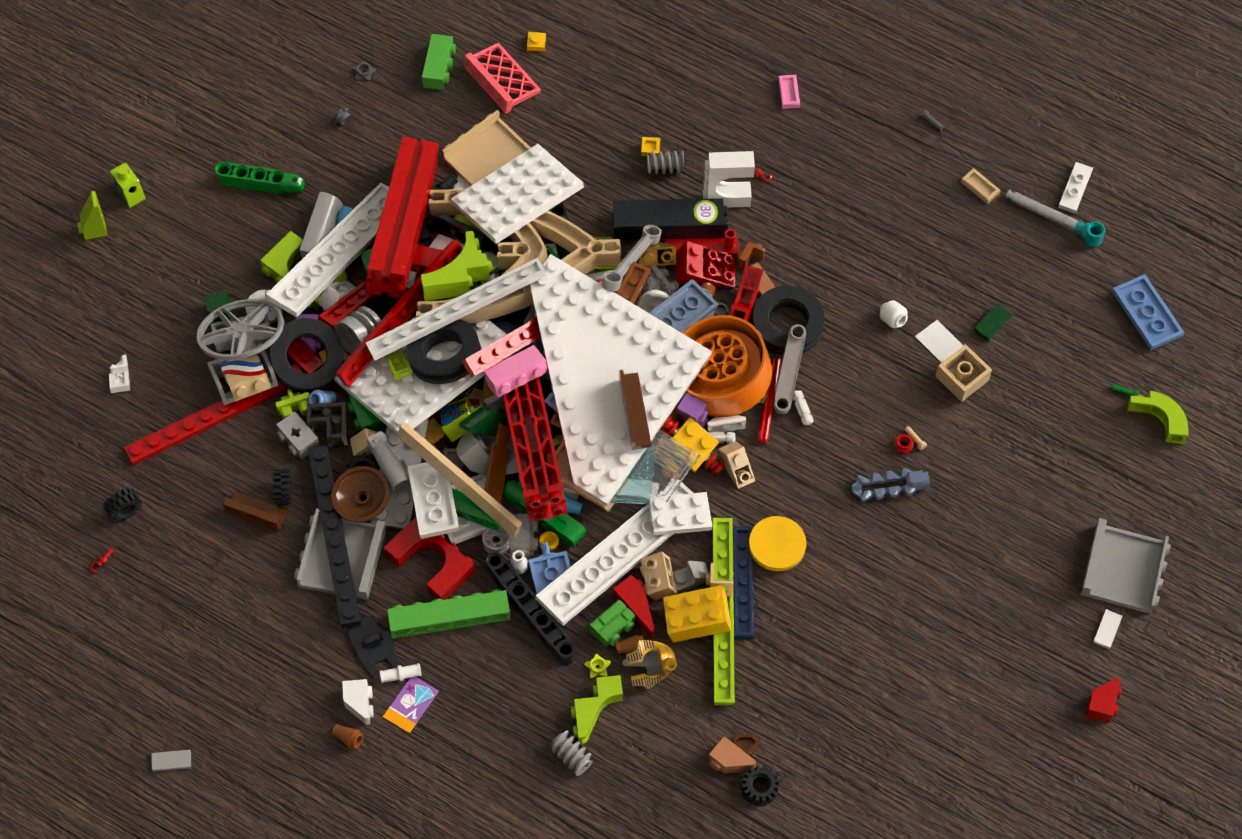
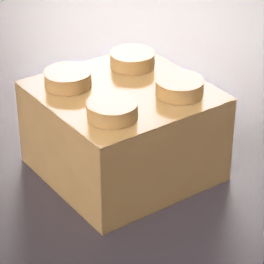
[935,344,992,402]

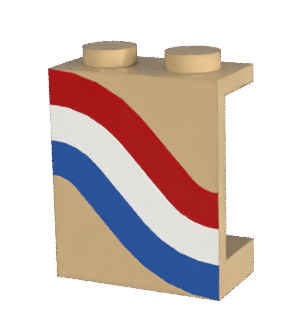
[219,354,271,401]

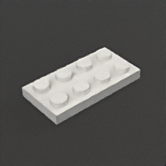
[407,462,460,539]

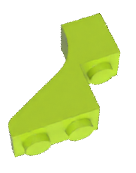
[571,675,623,744]

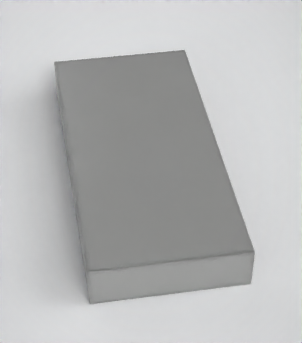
[152,750,191,772]

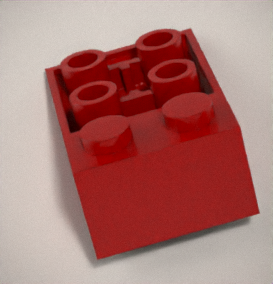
[676,241,735,289]

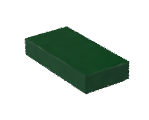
[974,303,1012,342]

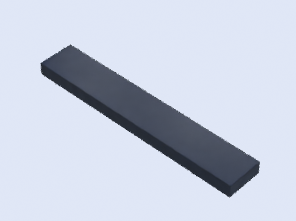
[733,527,754,639]

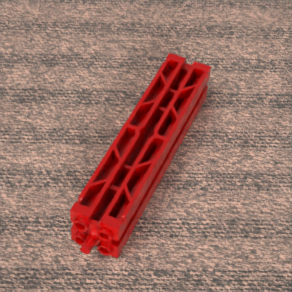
[366,137,439,299]
[503,351,568,522]

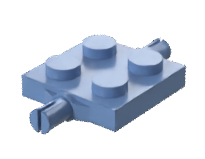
[528,542,571,594]

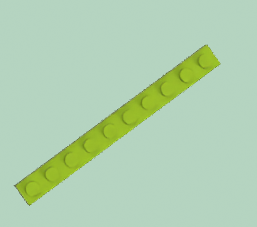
[713,518,735,705]

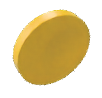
[749,516,806,571]

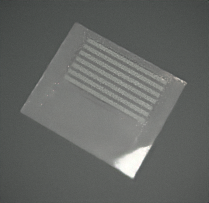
[627,430,700,503]

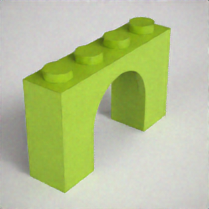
[260,231,347,311]

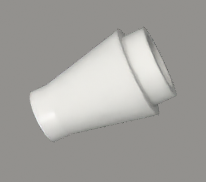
[509,550,529,574]

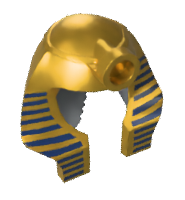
[622,640,677,690]

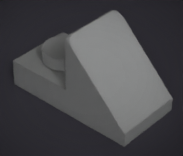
[673,561,709,593]

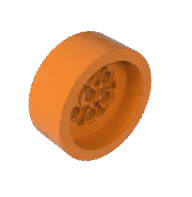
[682,315,772,417]

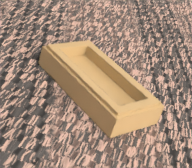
[961,168,1001,204]

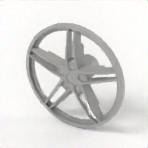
[197,299,284,360]

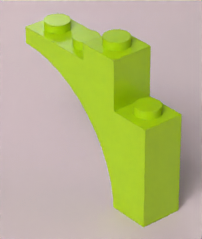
[421,231,493,301]

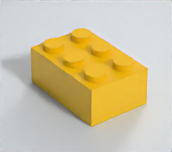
[663,585,732,643]

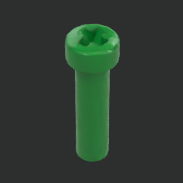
[1112,384,1140,396]

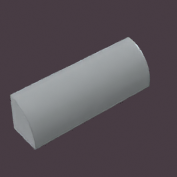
[300,192,343,259]

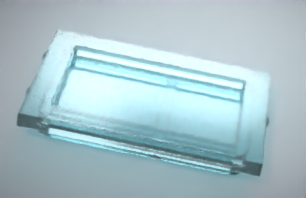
[609,445,656,504]

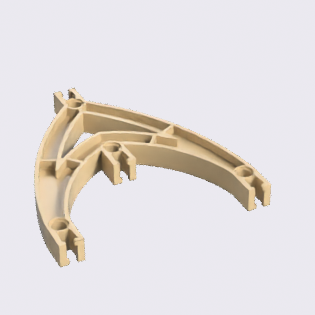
[416,189,621,324]

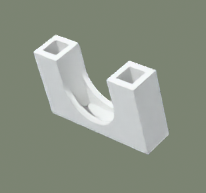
[703,151,755,208]

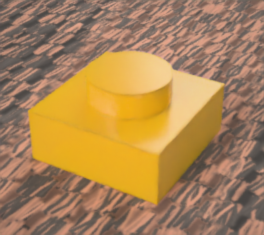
[527,32,546,52]
[641,137,660,157]

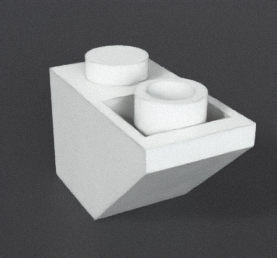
[342,679,374,725]

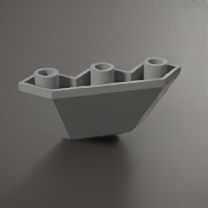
[456,432,519,476]

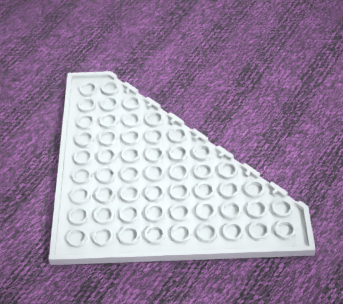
[530,254,712,506]

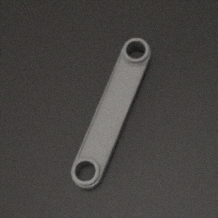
[773,324,806,415]

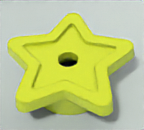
[585,654,611,678]

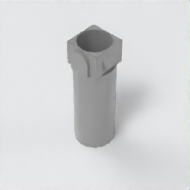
[367,431,410,490]

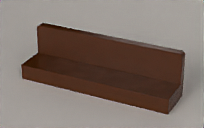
[619,369,652,450]

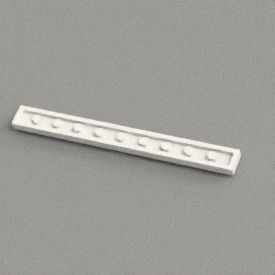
[366,258,547,360]

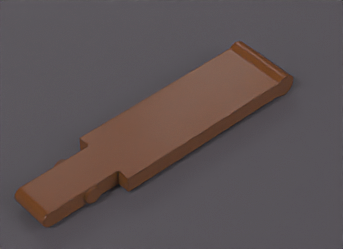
[484,423,510,504]

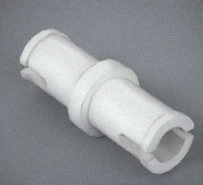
[379,663,422,683]

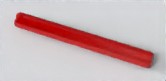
[757,358,781,444]

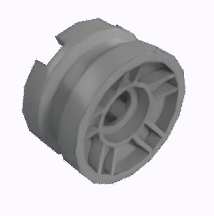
[482,526,510,555]

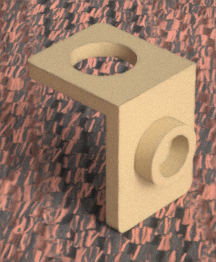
[706,563,733,596]

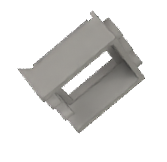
[207,343,278,405]

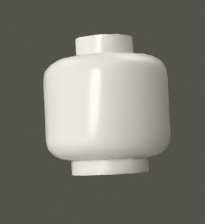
[880,300,908,328]

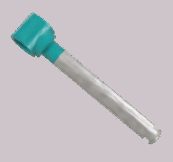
[1006,189,1105,247]

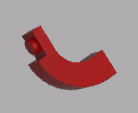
[729,265,764,322]

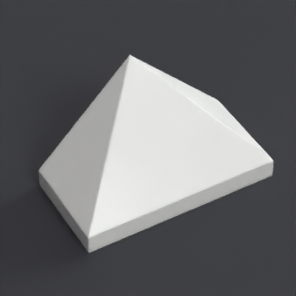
[707,415,746,433]

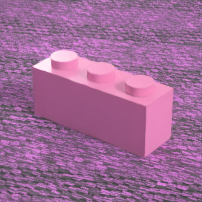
[484,345,548,398]

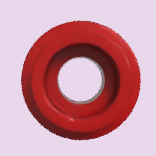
[894,434,914,453]

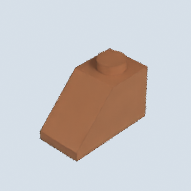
[708,736,756,774]

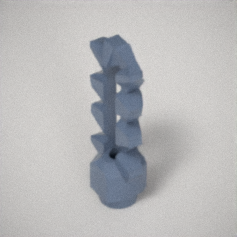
[852,468,930,502]

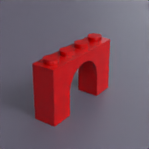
[384,517,475,600]

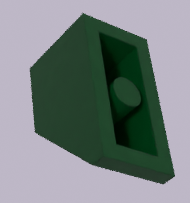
[459,405,507,436]

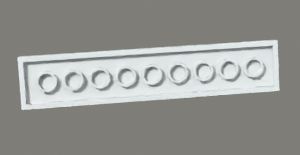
[266,183,389,317]
[535,479,693,626]

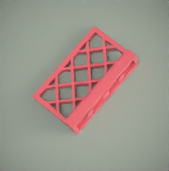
[463,43,541,114]

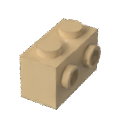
[640,552,677,600]

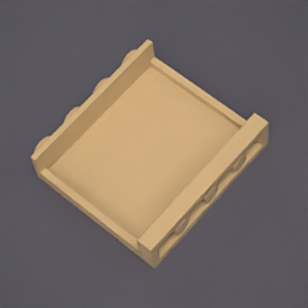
[442,110,531,186]

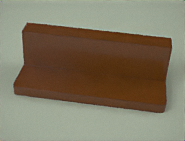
[223,491,288,532]

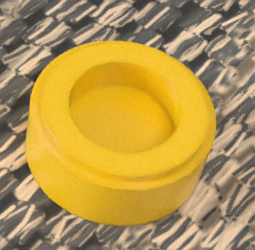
[539,531,559,552]

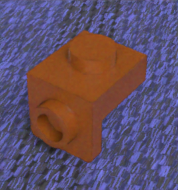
[737,241,765,270]

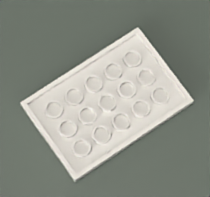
[451,144,584,244]

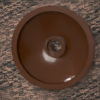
[331,466,390,523]

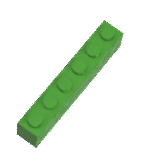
[387,590,510,639]

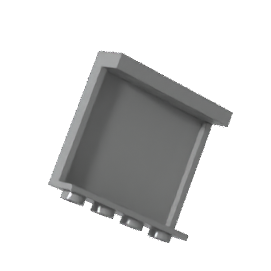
[294,509,387,600]
[1080,518,1171,614]

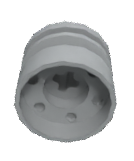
[334,306,381,355]

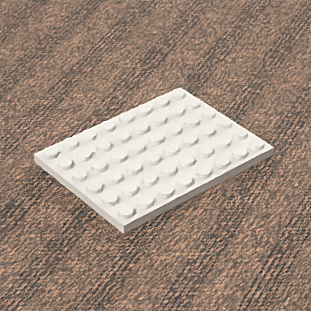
[333,315,517,434]

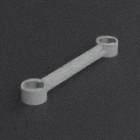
[602,225,661,292]

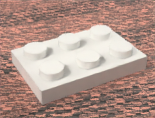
[648,492,712,535]

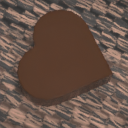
[732,734,759,756]

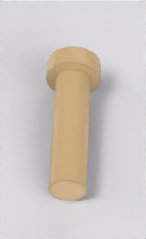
[905,426,927,451]

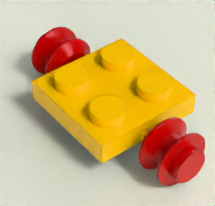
[660,415,725,475]

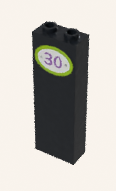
[613,198,728,240]

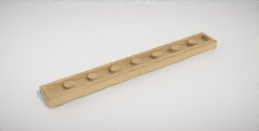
[397,422,522,537]

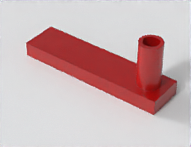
[665,229,739,257]
[318,279,378,330]

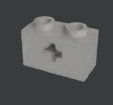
[276,412,320,460]

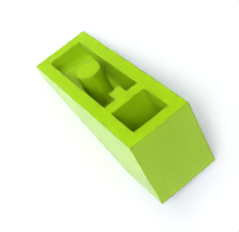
[77,191,107,240]

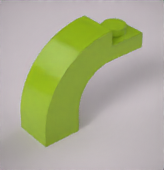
[1127,391,1188,444]

